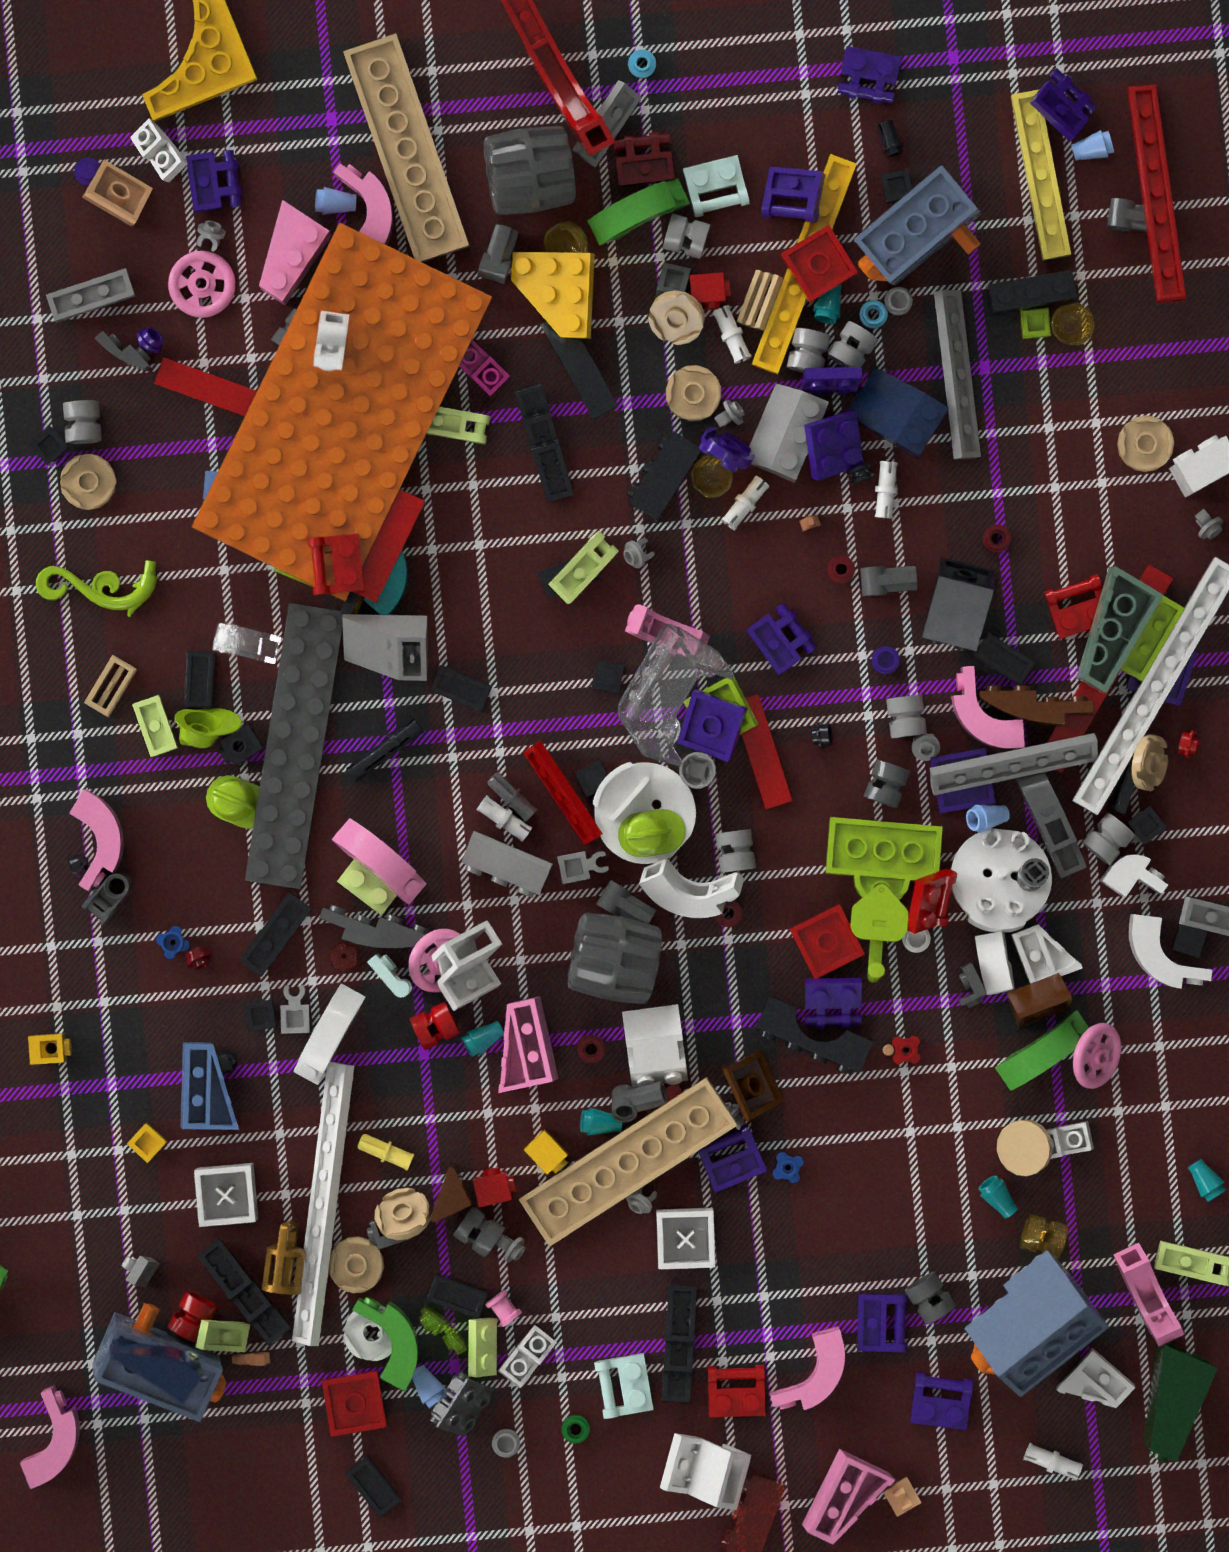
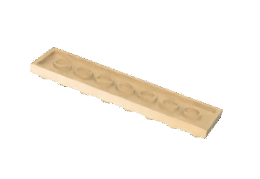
[343,34,469,263]
[519,1077,738,1247]

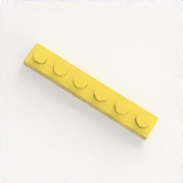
[1011,90,1071,261]

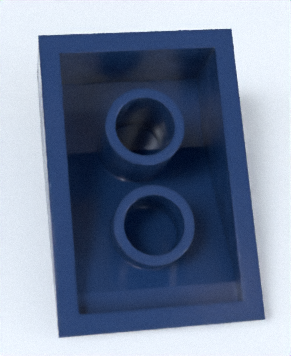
[849,367,948,459]
[109,1340,203,1404]

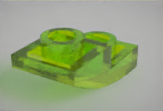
[419,1305,468,1355]

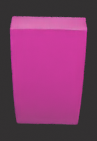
[459,339,510,396]

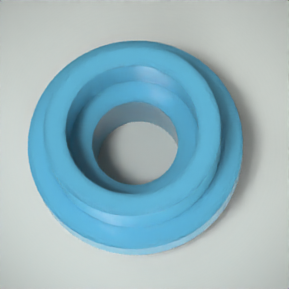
[628,50,656,78]
[859,300,888,329]

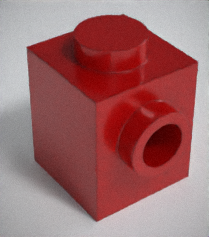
[689,272,730,310]
[473,1167,517,1208]

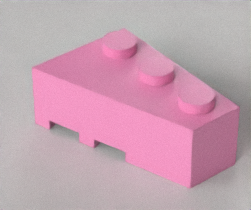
[259,200,331,305]
[498,996,559,1093]
[802,1449,895,1544]

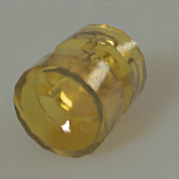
[1019,1213,1069,1260]

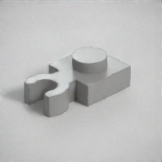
[557,851,609,884]
[280,985,310,1034]

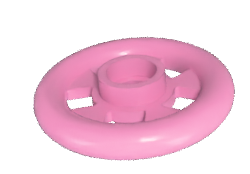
[168,251,235,318]
[409,929,460,993]
[1073,1023,1121,1089]

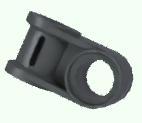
[81,873,133,926]

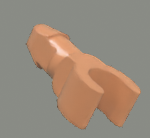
[799,515,821,532]
[232,1352,270,1366]

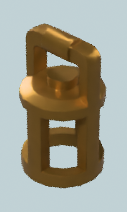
[262,1221,306,1295]

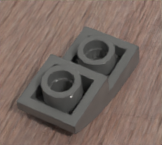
[95,331,152,372]

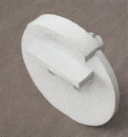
[593,762,696,864]
[951,828,1052,933]

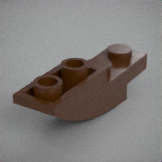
[980,686,1093,727]

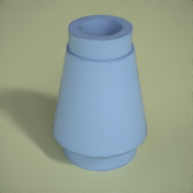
[1071,130,1114,161]
[315,187,356,215]
[966,805,1010,833]
[412,1365,448,1409]

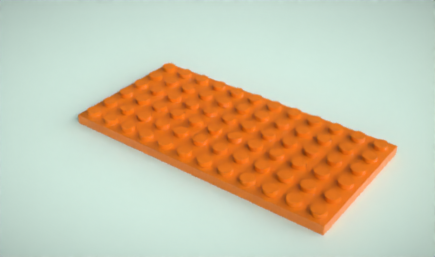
[192,222,492,601]

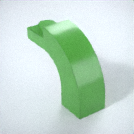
[587,179,690,246]
[995,1010,1089,1091]
[352,1297,419,1391]

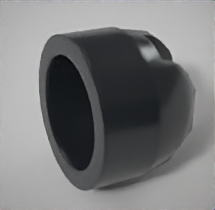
[67,854,90,879]
[216,1051,238,1074]

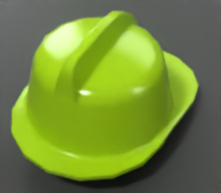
[175,708,241,748]
[206,775,260,829]
[618,809,686,857]

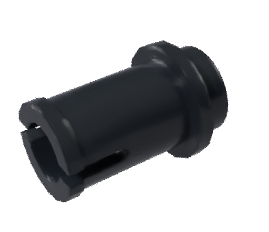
[876,119,904,158]

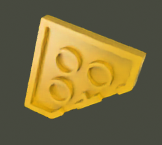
[511,252,595,339]

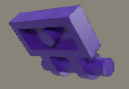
[837,46,901,104]
[1030,68,1097,141]
[186,150,243,213]
[801,367,862,396]
[746,603,817,676]
[805,978,862,1029]

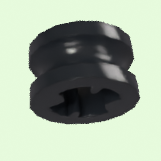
[846,463,874,485]

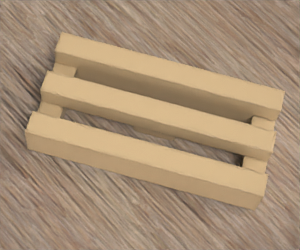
[737,269,783,331]
[84,655,138,717]

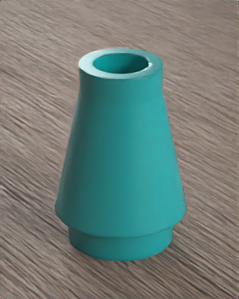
[813,284,842,324]
[461,1021,504,1057]
[580,1108,623,1136]
[1188,1159,1226,1202]
[979,1175,1018,1218]

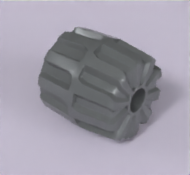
[484,126,576,215]
[567,913,662,1004]

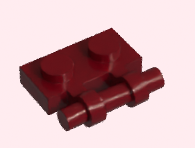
[614,132,675,187]

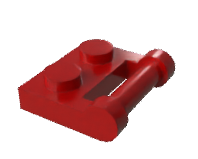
[308,533,364,595]
[1044,574,1103,639]
[907,869,958,934]
[708,1365,765,1417]

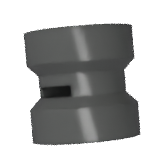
[1016,858,1049,891]

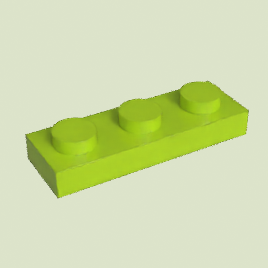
[1120,596,1185,682]

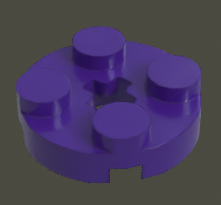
[699,427,755,472]

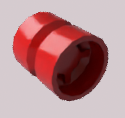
[409,1001,461,1050]
[167,1291,218,1343]

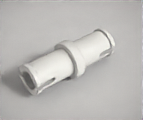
[713,305,751,364]
[875,461,898,519]
[721,476,770,531]
[476,795,532,842]
[1023,1443,1083,1481]

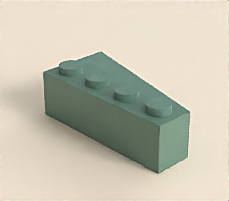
[1076,566,1163,693]

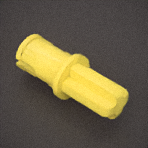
[358,1134,414,1171]

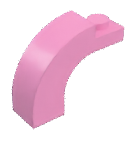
[333,164,393,245]
[625,604,710,662]
[951,666,1025,749]
[69,789,124,891]
[332,818,427,905]
[1114,1243,1184,1346]
[769,1326,845,1410]
[20,1385,80,1489]

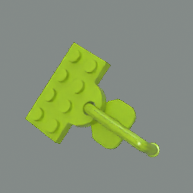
[825,817,943,983]

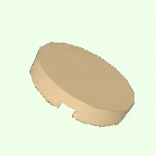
[648,290,705,345]
[666,365,721,422]
[1117,415,1174,472]
[60,454,117,510]
[1132,734,1168,791]
[997,1119,1053,1176]
[375,1188,431,1240]
[328,1236,384,1293]

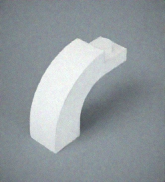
[639,858,744,918]
[1129,914,1212,989]
[293,984,365,1085]

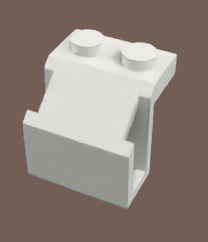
[432,921,502,1011]
[622,1004,688,1088]
[660,1433,751,1510]

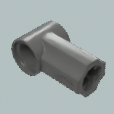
[1106,198,1147,232]
[477,224,519,284]
[860,566,917,597]
[596,880,656,924]
[612,1081,668,1122]

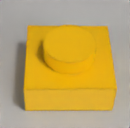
[127,1123,168,1163]

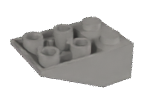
[342,614,428,681]

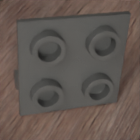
[430,1372,495,1437]

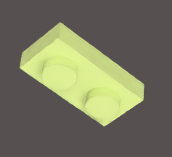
[132,695,178,757]
[337,860,397,916]
[468,1318,497,1377]
[196,1320,250,1352]

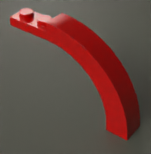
[500,0,615,156]

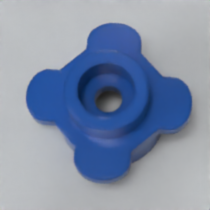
[156,926,190,959]
[772,1152,804,1183]

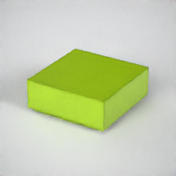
[1020,308,1051,339]

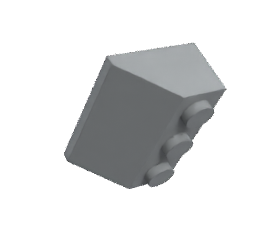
[749,384,829,483]
[462,831,553,898]

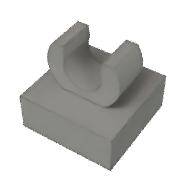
[121,1255,160,1288]

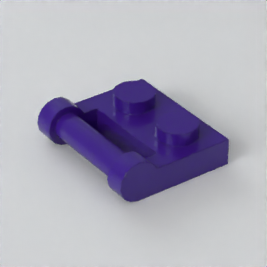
[761,166,825,223]
[698,1124,767,1193]
[857,1293,909,1352]
[910,1372,973,1430]

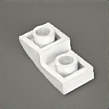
[130,119,188,183]
[975,931,1015,995]
[1046,1121,1094,1159]
[498,1325,557,1388]

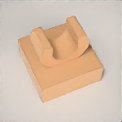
[883,1477,921,1517]

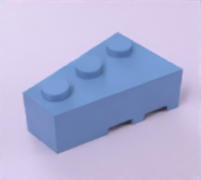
[181,1042,239,1130]

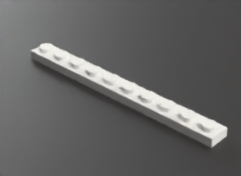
[1072,557,1229,815]
[292,1062,354,1346]

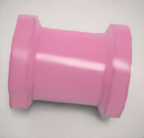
[485,1290,522,1327]

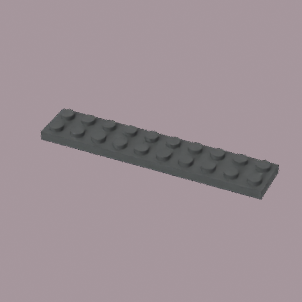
[245,603,343,889]

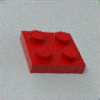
[780,225,858,303]
[789,904,865,979]
[322,1370,387,1437]

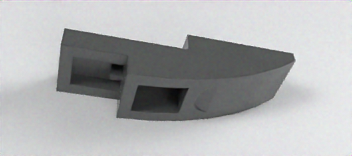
[1015,772,1087,878]
[319,904,430,948]

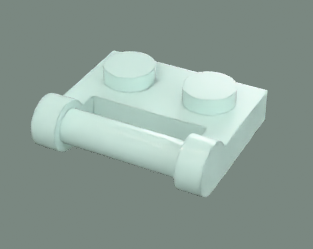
[683,155,750,218]
[367,953,412,997]
[594,1353,653,1419]

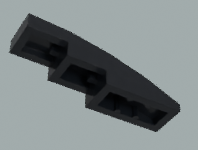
[540,321,618,420]
[514,383,574,502]
[197,1238,293,1346]
[662,1285,697,1404]

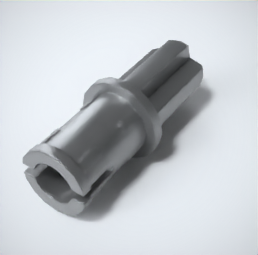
[487,772,537,822]

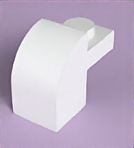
[313,311,349,371]
[1099,855,1168,897]

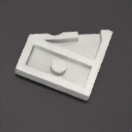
[1011,925,1082,984]
[1056,1348,1135,1408]

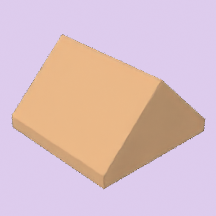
[82,160,153,226]

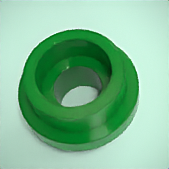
[562,1415,590,1444]

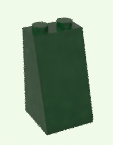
[1143,1343,1218,1463]

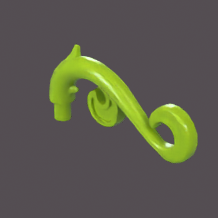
[36,560,158,617]

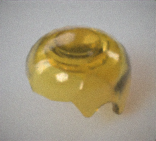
[544,221,589,253]
[1050,303,1095,345]
[691,455,733,498]

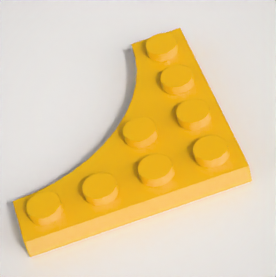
[142,0,257,122]

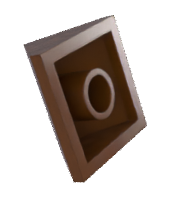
[1007,973,1072,1029]
[722,1050,784,1122]
[430,1162,473,1222]

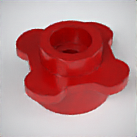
[1178,730,1200,759]
[892,1036,920,1064]

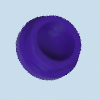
[74,158,100,186]
[137,327,164,353]
[871,646,900,674]

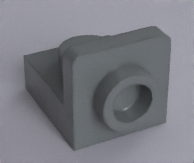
[655,262,691,299]
[958,962,987,1008]
[367,1219,411,1250]

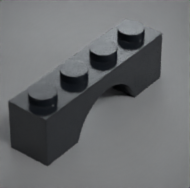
[756,996,873,1075]

